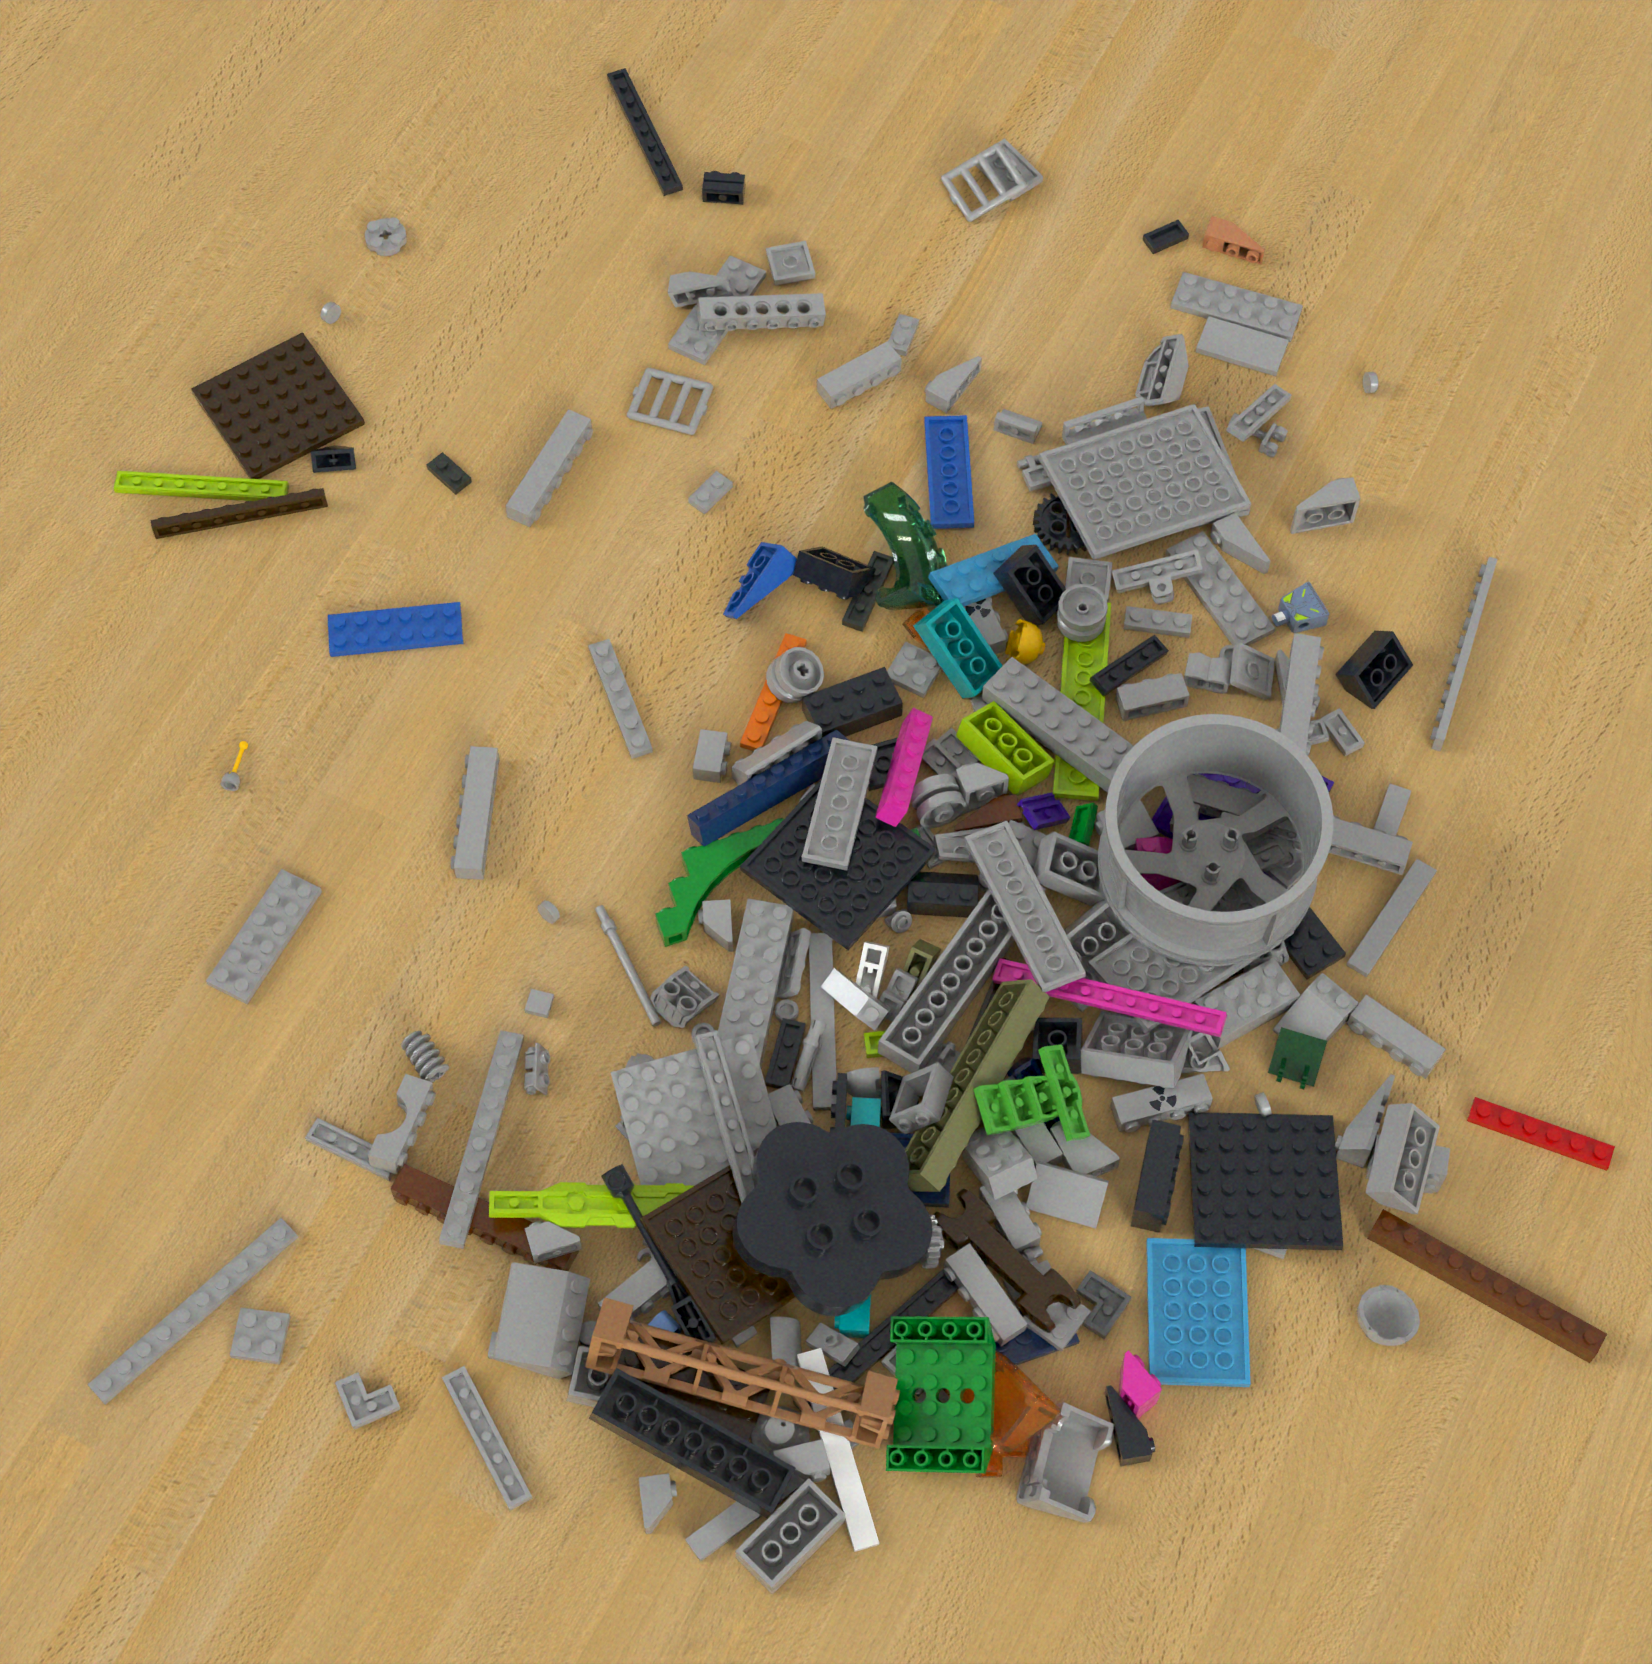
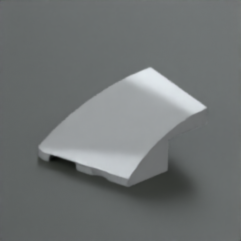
[1181,1031,1230,1073]

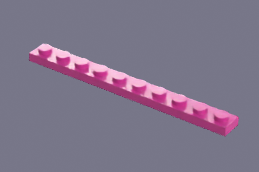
[992,958,1227,1037]

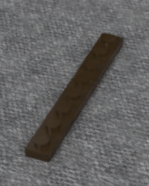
[151,488,328,539]

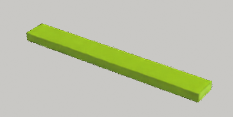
[114,471,289,501]

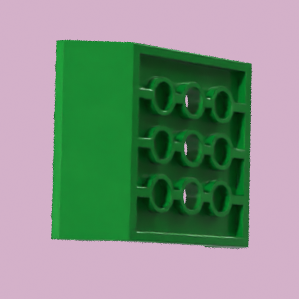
[886,1316,996,1474]

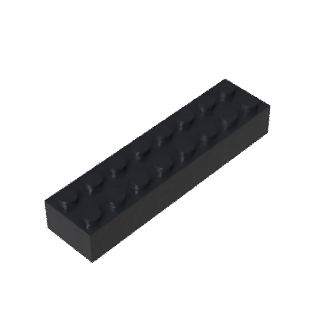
[589,1368,796,1519]

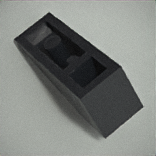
[1104,1385,1155,1466]

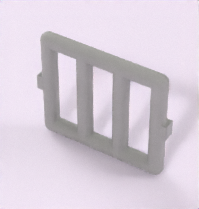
[941,143,1027,222]
[627,368,713,435]

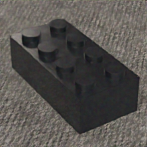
[802,667,903,738]
[1131,1120,1184,1232]

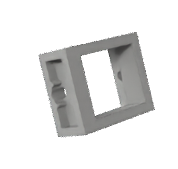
[889,1063,953,1134]

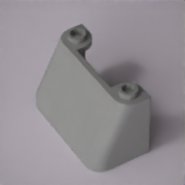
[1016,1402,1114,1523]

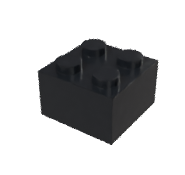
[1032,1018,1083,1074]

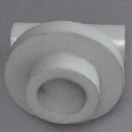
[884,908,912,933]

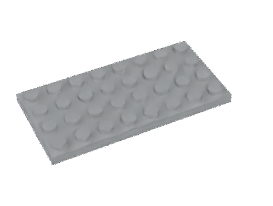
[1088,884,1294,1033]

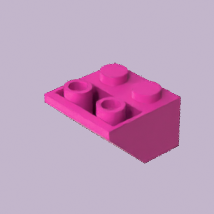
[1118,1350,1162,1418]

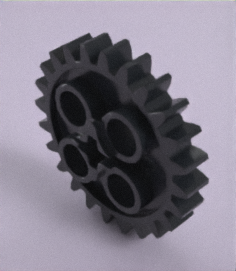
[1033,493,1087,555]

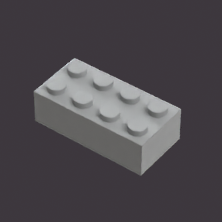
[1194,957,1300,1049]
[735,1478,845,1595]

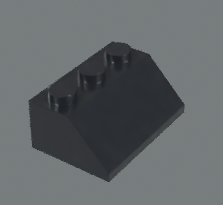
[793,546,876,600]
[1336,630,1413,709]
[907,871,978,918]

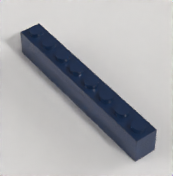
[687,730,850,847]

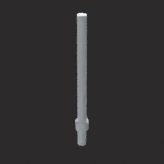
[595,905,661,1027]

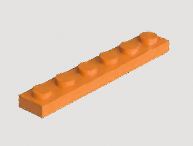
[740,633,807,751]

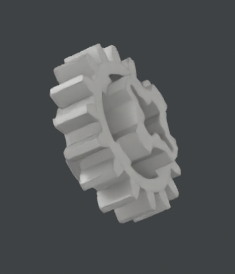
[920,1215,944,1269]

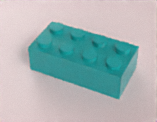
[913,598,1003,699]

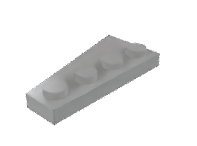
[934,822,1024,863]

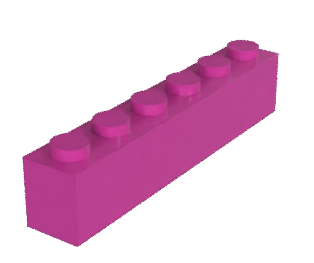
[875,707,933,827]

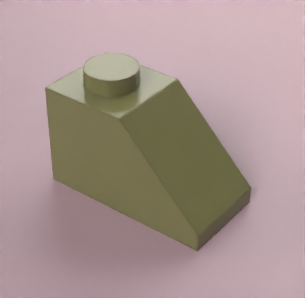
[903,939,941,994]

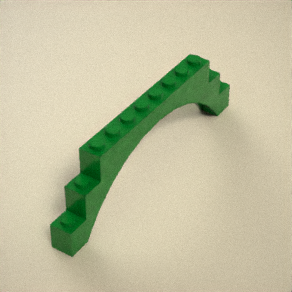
[655,818,921,947]

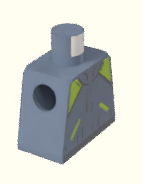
[1272,581,1329,633]

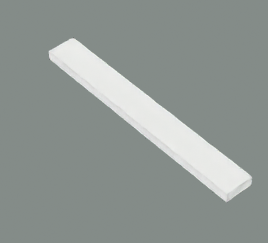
[797,1348,879,1552]

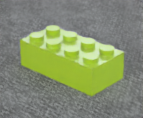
[956,701,1055,796]

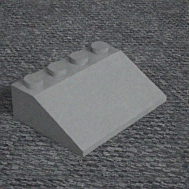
[1064,900,1130,1012]
[1081,1011,1193,1088]
[492,1262,590,1379]

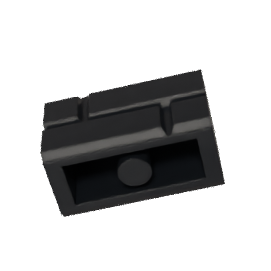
[702,171,746,205]

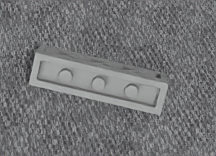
[1062,396,1147,445]

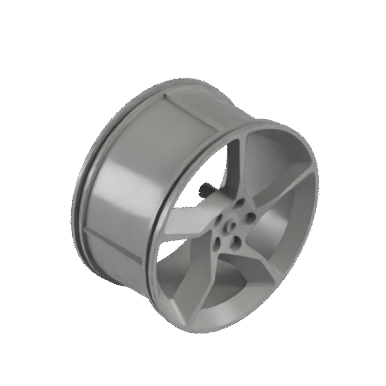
[1098,714,1333,966]

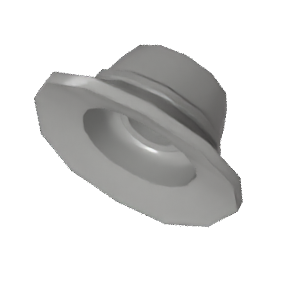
[751,1406,810,1455]

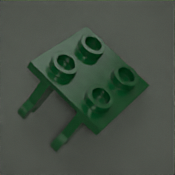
[1268,1027,1327,1090]

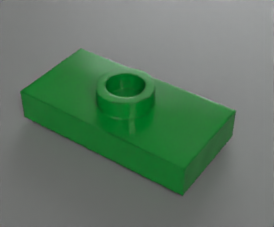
[1069,802,1098,846]

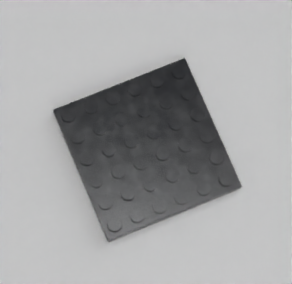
[740,779,936,951]
[1188,1112,1343,1250]

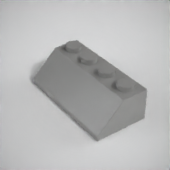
[732,721,822,785]
[1365,1103,1440,1214]

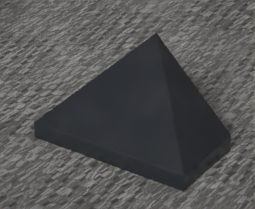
[310,445,356,473]

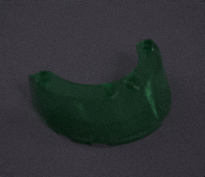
[863,481,948,611]

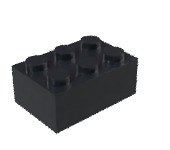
[993,545,1066,625]

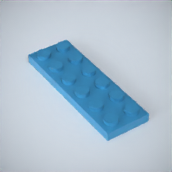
[928,534,1059,607]

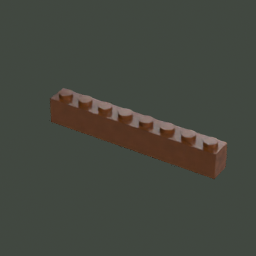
[390,1164,579,1271]

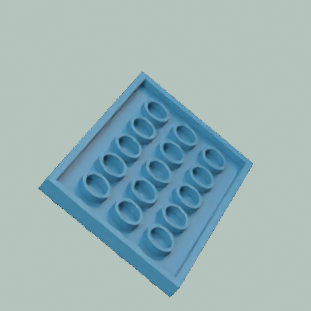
[1146,1238,1251,1387]

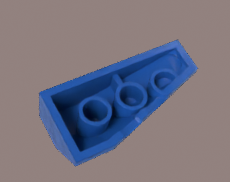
[723,542,797,619]

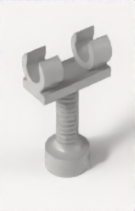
[1228,413,1288,457]

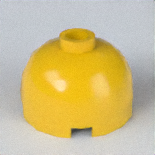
[1005,619,1045,665]

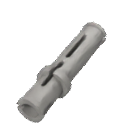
[791,1019,827,1092]

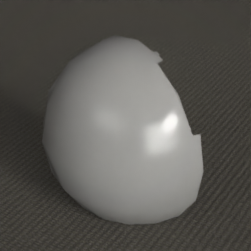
[1357,1285,1420,1346]

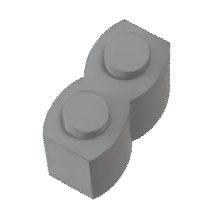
[1184,652,1232,693]

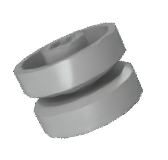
[1057,584,1108,642]
[766,647,824,703]
[910,774,967,828]

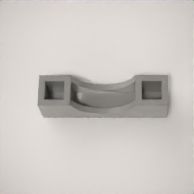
[368,1074,436,1175]

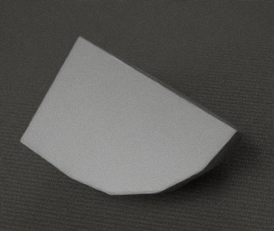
[847,1067,881,1098]

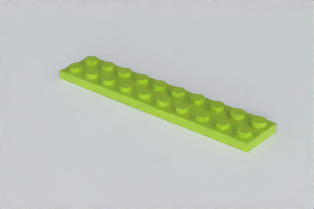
[1053,602,1111,801]

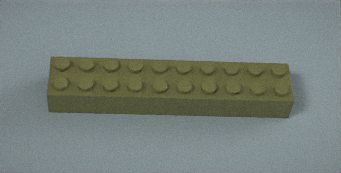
[905,979,1050,1192]

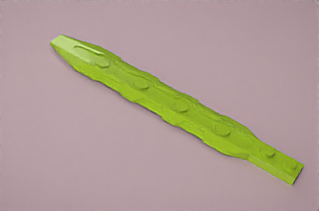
[489,1182,693,1228]

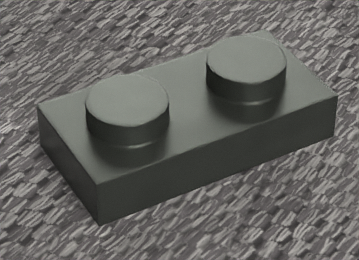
[426,452,472,495]

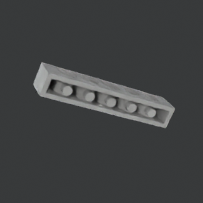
[697,293,826,332]

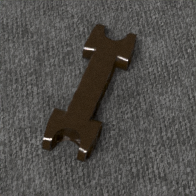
[933,1189,1081,1333]

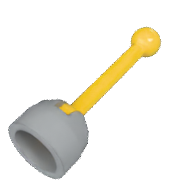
[220,741,248,791]

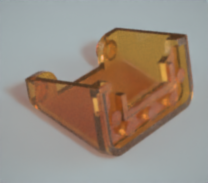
[943,1351,1061,1454]

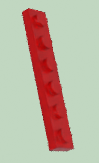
[1467,1097,1615,1171]

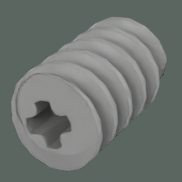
[401,1031,449,1082]

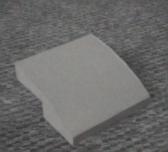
[922,728,981,777]

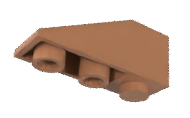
[1202,216,1265,265]

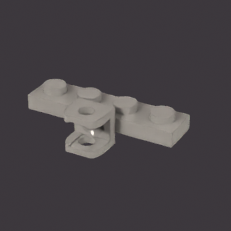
[1112,549,1203,605]

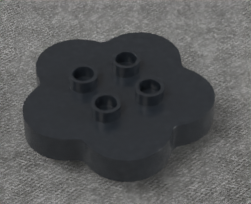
[733,1122,932,1316]

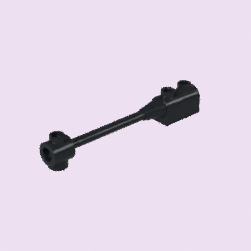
[601,1164,718,1343]

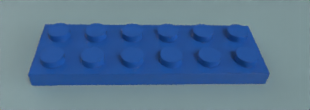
[924,415,974,529]
[328,602,463,657]

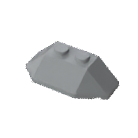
[1135,334,1189,407]

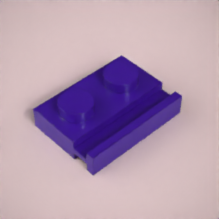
[1017,792,1071,830]

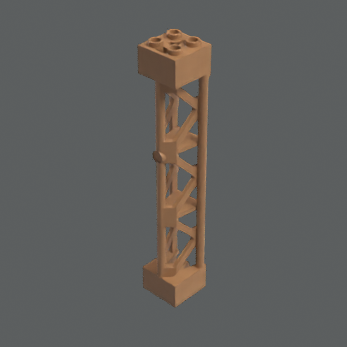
[585,1297,900,1449]

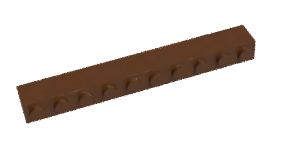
[1367,1209,1607,1363]

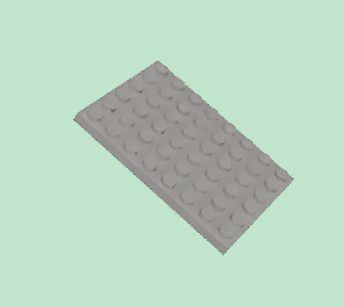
[1039,404,1251,560]

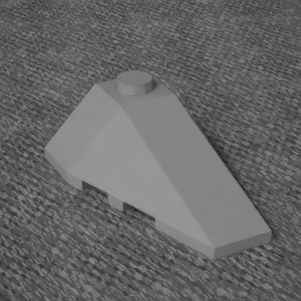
[1334,1074,1395,1168]

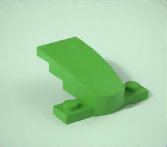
[973,1044,1090,1141]

